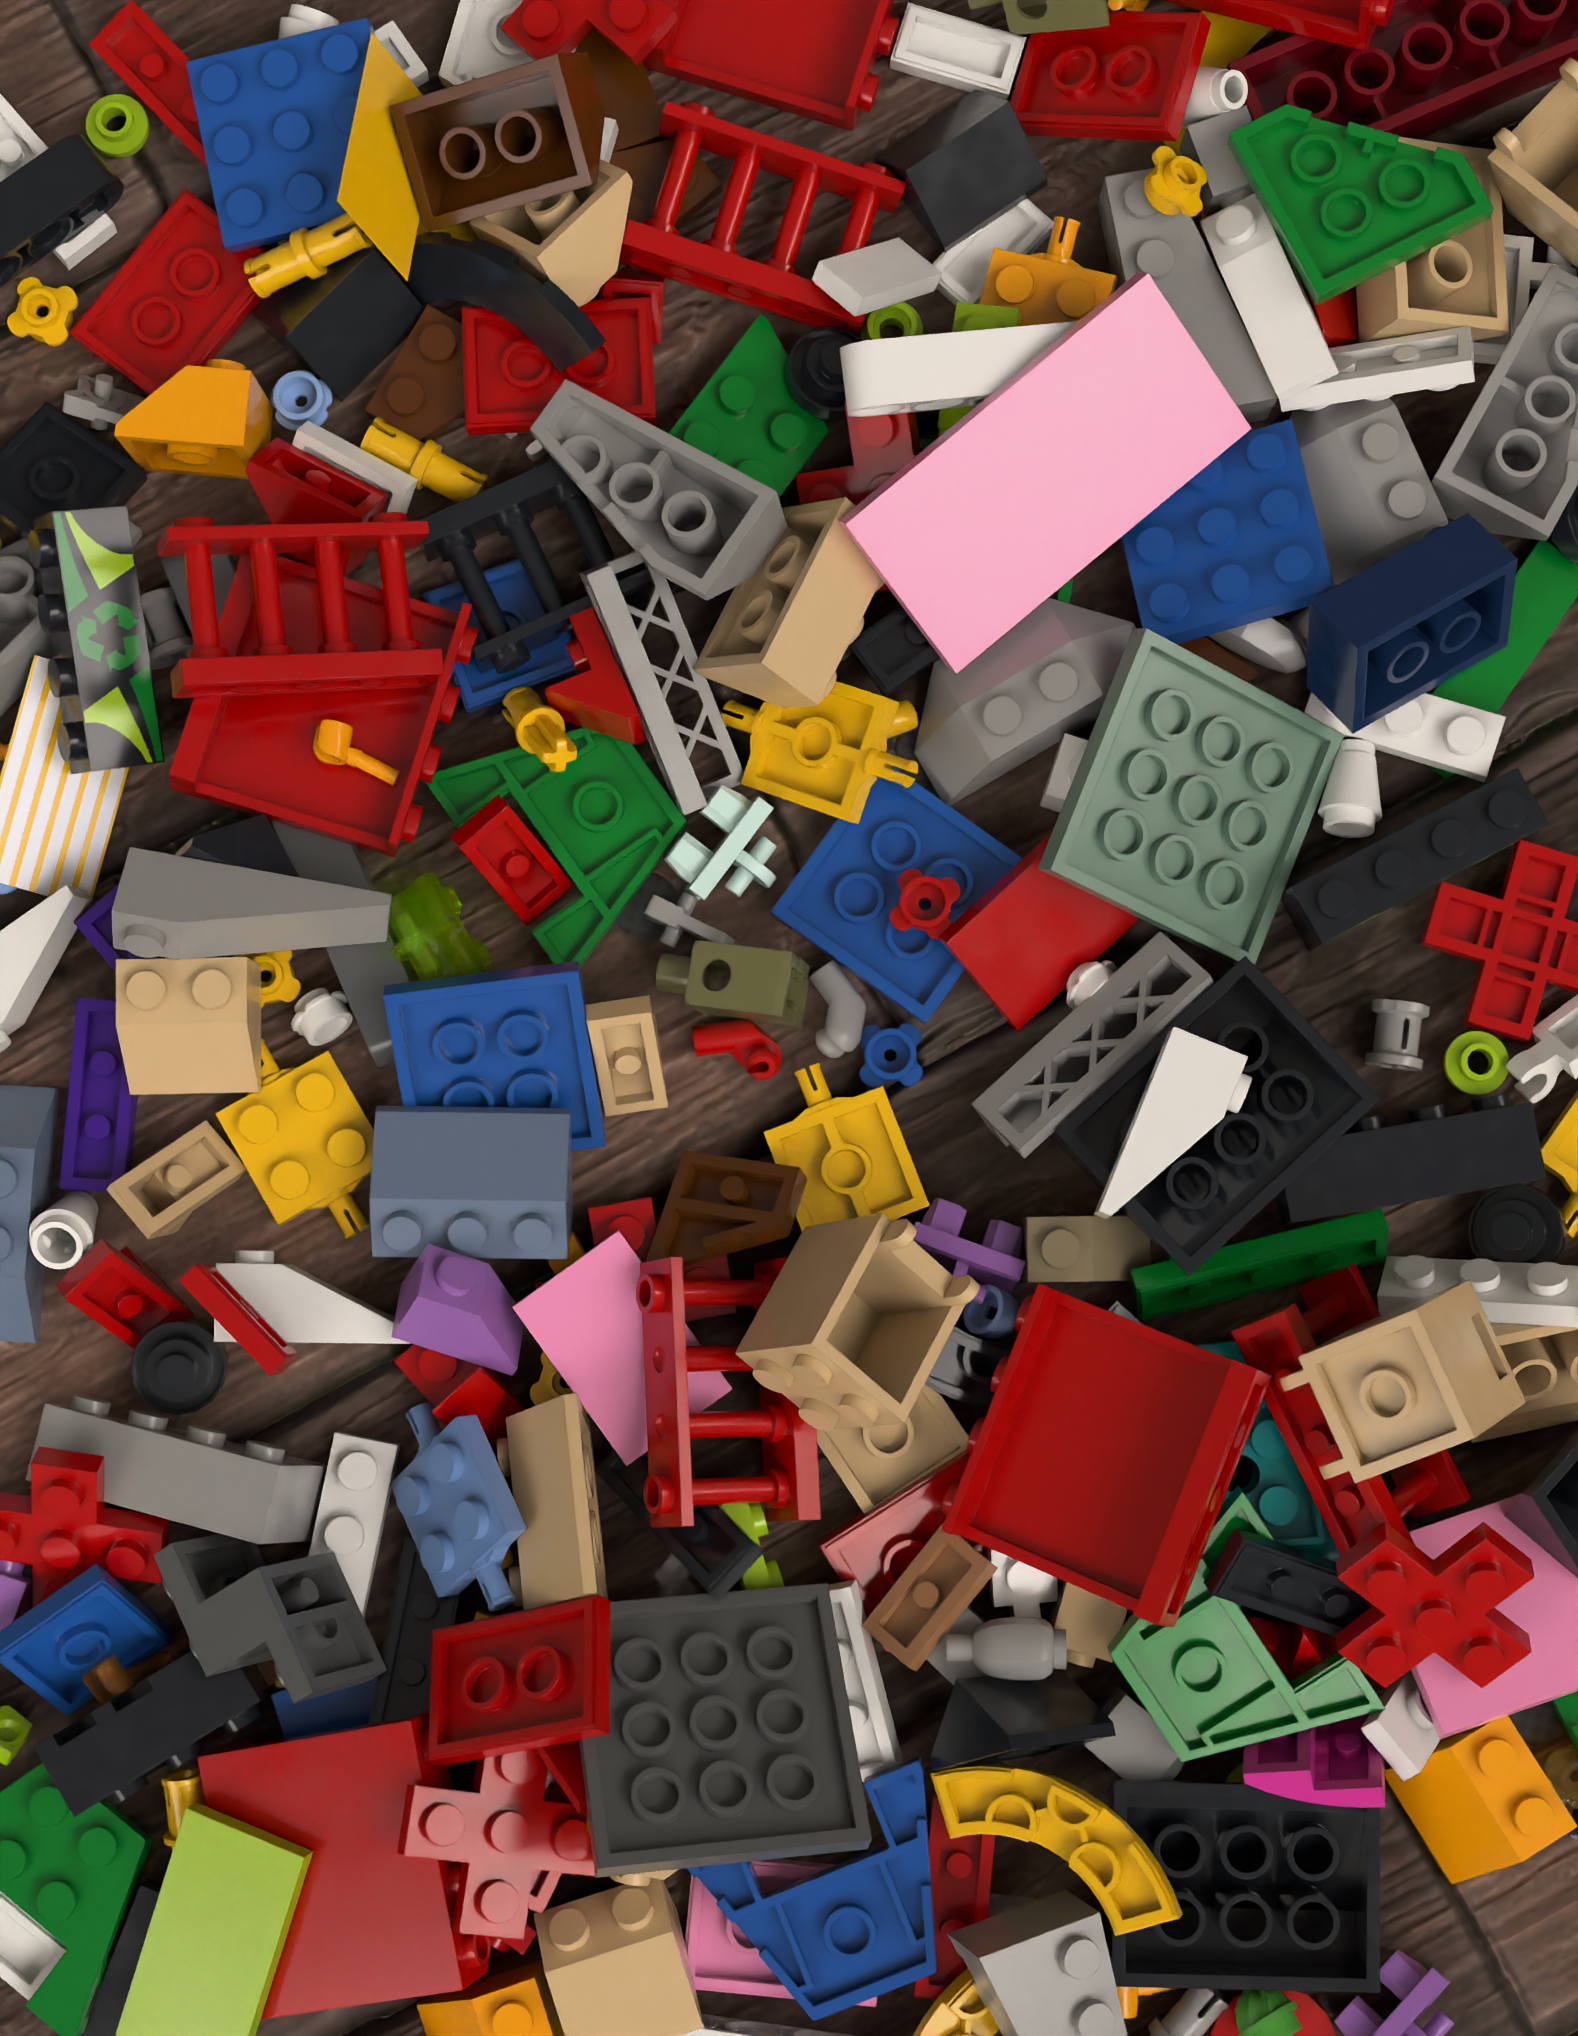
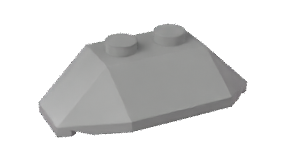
[1289,398,1448,585]
[914,598,1137,806]

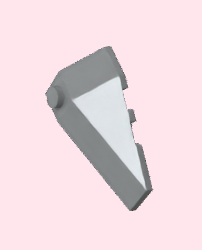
[1431,264,1578,541]

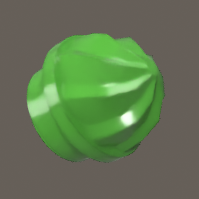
[1235,1990,1303,2036]

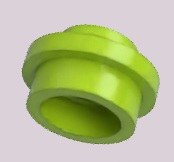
[86,94,150,158]
[861,301,923,341]
[1443,1031,1509,1095]

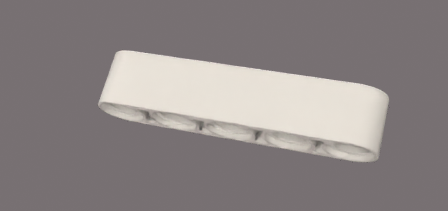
[840,321,1078,417]

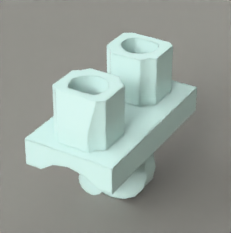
[664,785,777,901]

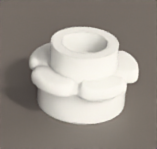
[1066,960,1117,1010]
[291,988,353,1046]

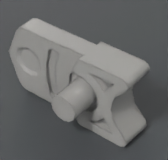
[63,374,146,430]
[644,892,735,948]

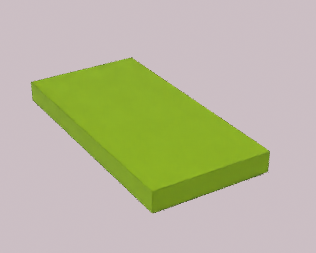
[115,1802,313,2036]

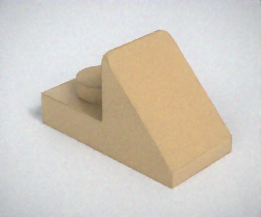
[585,995,668,1116]
[106,1120,246,1239]

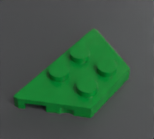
[668,314,829,499]

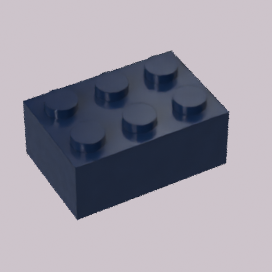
[1306,513,1518,734]

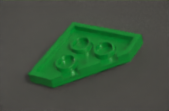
[1227,104,1494,306]

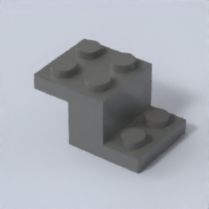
[153,1534,387,1704]

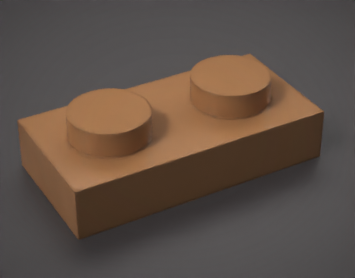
[862,1523,998,1672]

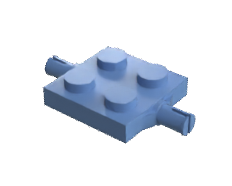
[390,1403,527,1611]

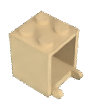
[1487,58,1578,268]
[735,1213,980,1432]
[1279,1279,1526,1483]

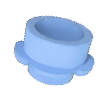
[270,370,333,431]

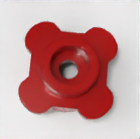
[889,869,960,940]

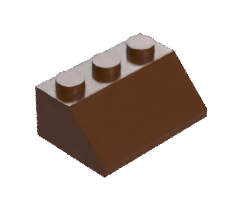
[390,51,605,232]

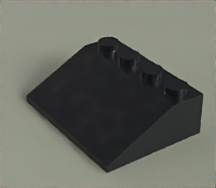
[1051,956,1381,1276]
[1104,1779,1380,1993]

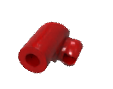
[692,1019,782,1080]

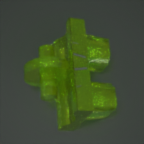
[389,872,492,981]

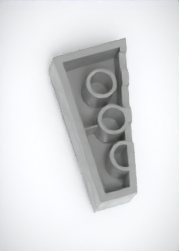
[1098,168,1278,423]
[26,1394,328,1545]
[948,1889,1127,2036]

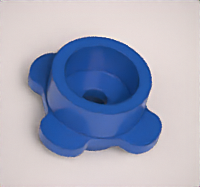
[859,1023,923,1088]

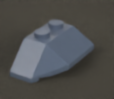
[0,1085,59,1343]

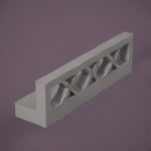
[580,550,744,815]
[971,931,1215,1159]

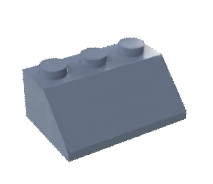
[369,1106,573,1259]

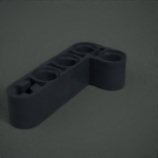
[0,134,124,288]

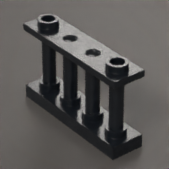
[418,419,687,674]

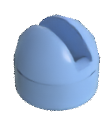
[963,1284,1019,1339]

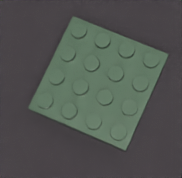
[1038,628,1345,965]

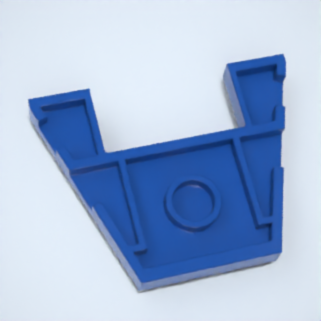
[687,1756,937,2021]

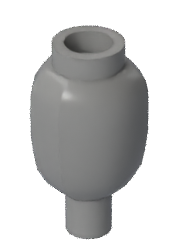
[947,1617,1067,1681]

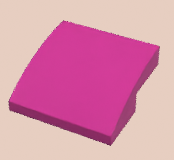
[1243,1695,1385,1808]

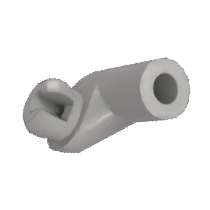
[809,960,866,1058]

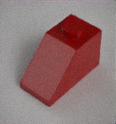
[245,437,388,577]

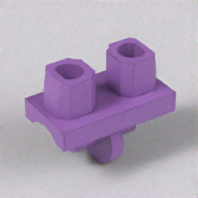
[913,1198,1026,1305]
[1334,1950,1454,2036]

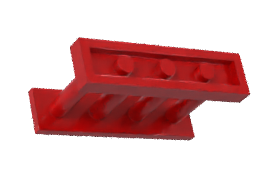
[619,101,906,335]
[157,512,444,698]
[636,1257,821,1528]
[1231,1263,1471,1556]

